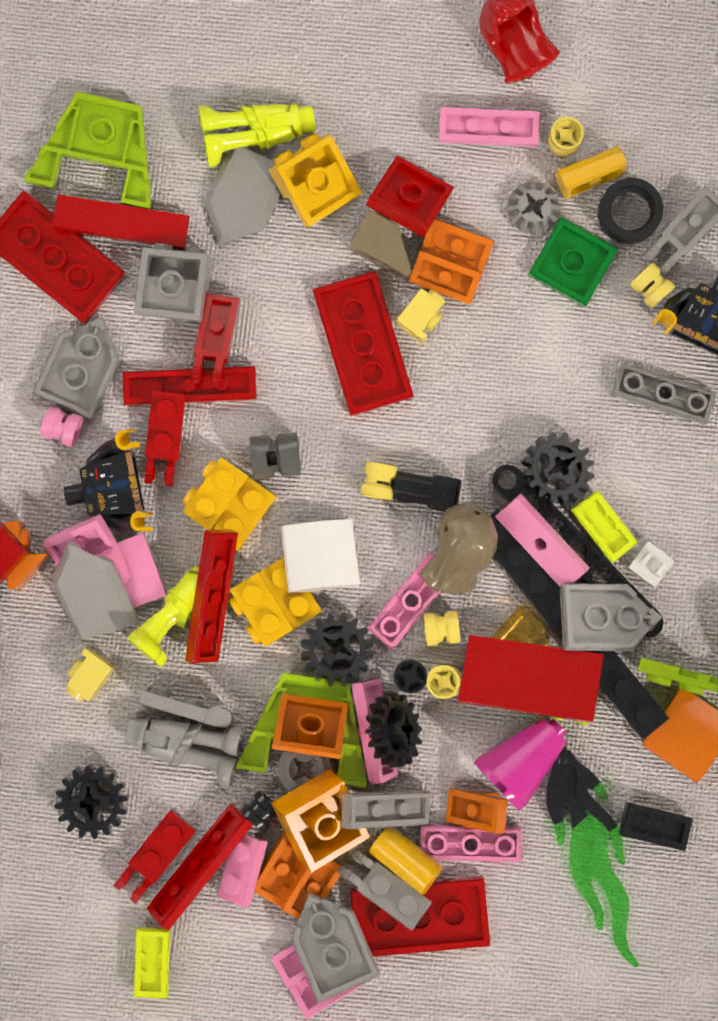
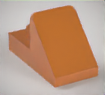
[5,521,51,590]
[445,788,508,834]

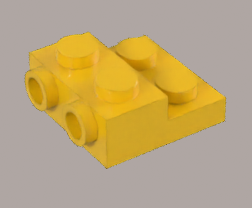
[268,133,362,227]
[182,457,277,551]
[228,557,323,647]

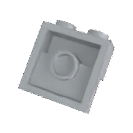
[134,243,213,323]

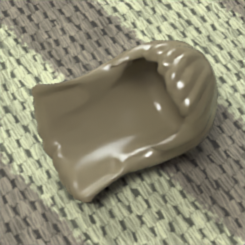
[420,503,498,595]

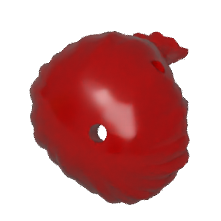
[479,0,560,84]

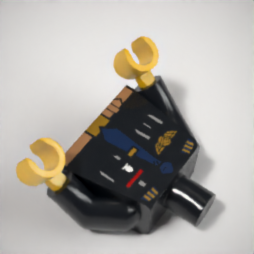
[651,275,718,356]
[64,428,153,532]

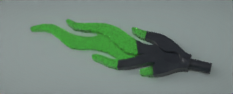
[546,746,639,967]

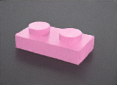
[217,833,268,907]

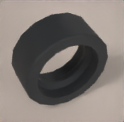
[598,177,664,244]

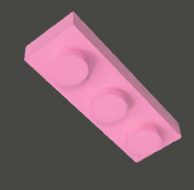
[439,107,540,148]
[351,678,398,785]

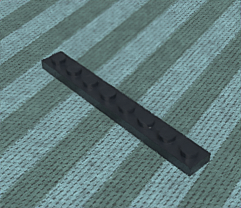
[489,509,669,740]

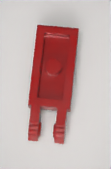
[191,293,240,388]
[144,390,187,487]
[113,810,197,904]

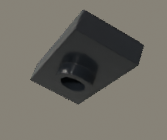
[618,802,693,851]

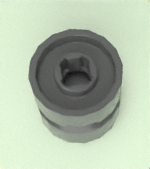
[250,432,301,480]

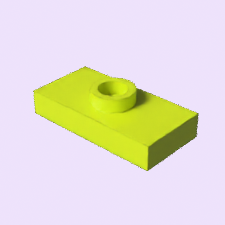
[570,490,638,563]
[134,927,171,998]

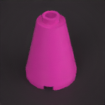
[473,718,567,811]

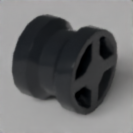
[394,659,427,694]
[240,790,278,833]

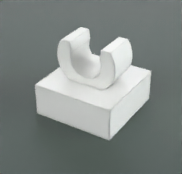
[627,541,675,588]

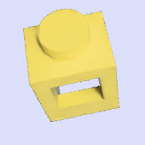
[396,288,446,344]
[65,648,116,702]

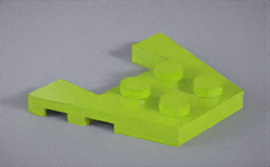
[24,92,152,209]
[638,658,718,695]
[236,672,367,788]

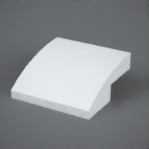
[281,519,360,593]

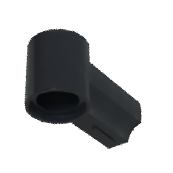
[393,471,462,512]

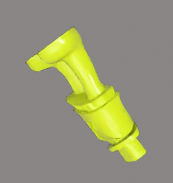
[198,103,316,168]
[126,566,199,668]

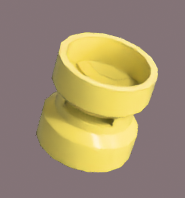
[547,116,584,157]
[629,262,676,309]
[360,462,398,501]
[423,610,460,646]
[427,665,462,699]

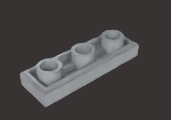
[610,363,716,425]

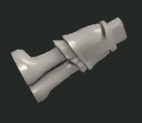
[124,717,245,789]

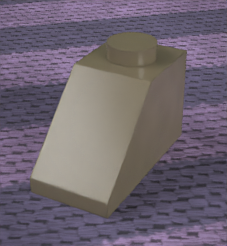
[350,210,411,282]

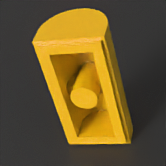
[555,146,627,199]
[369,827,444,896]

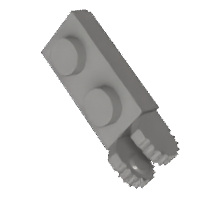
[643,186,718,275]
[139,686,233,729]
[337,848,432,931]

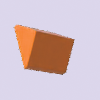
[272,694,349,759]

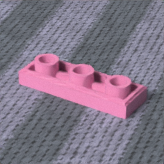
[495,494,590,588]
[367,552,441,650]
[420,825,522,862]

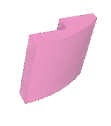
[43,514,130,583]
[117,533,167,609]
[271,944,365,1019]

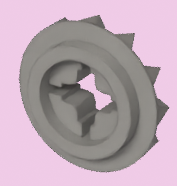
[507,180,561,234]
[278,751,331,792]

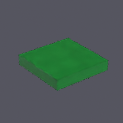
[527,217,618,308]

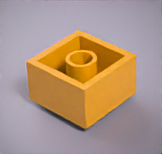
[271,769,370,872]

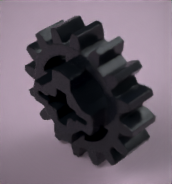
[521,432,594,506]
[301,613,373,687]
[365,693,422,768]
[54,765,129,839]

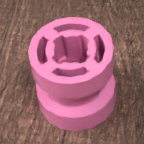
[40,405,84,448]

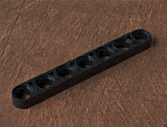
[492,464,664,638]

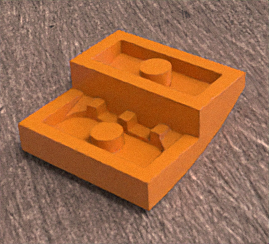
[408,219,495,305]
[641,688,718,783]
[254,829,344,919]

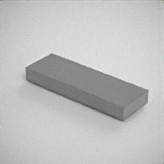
[341,790,430,829]

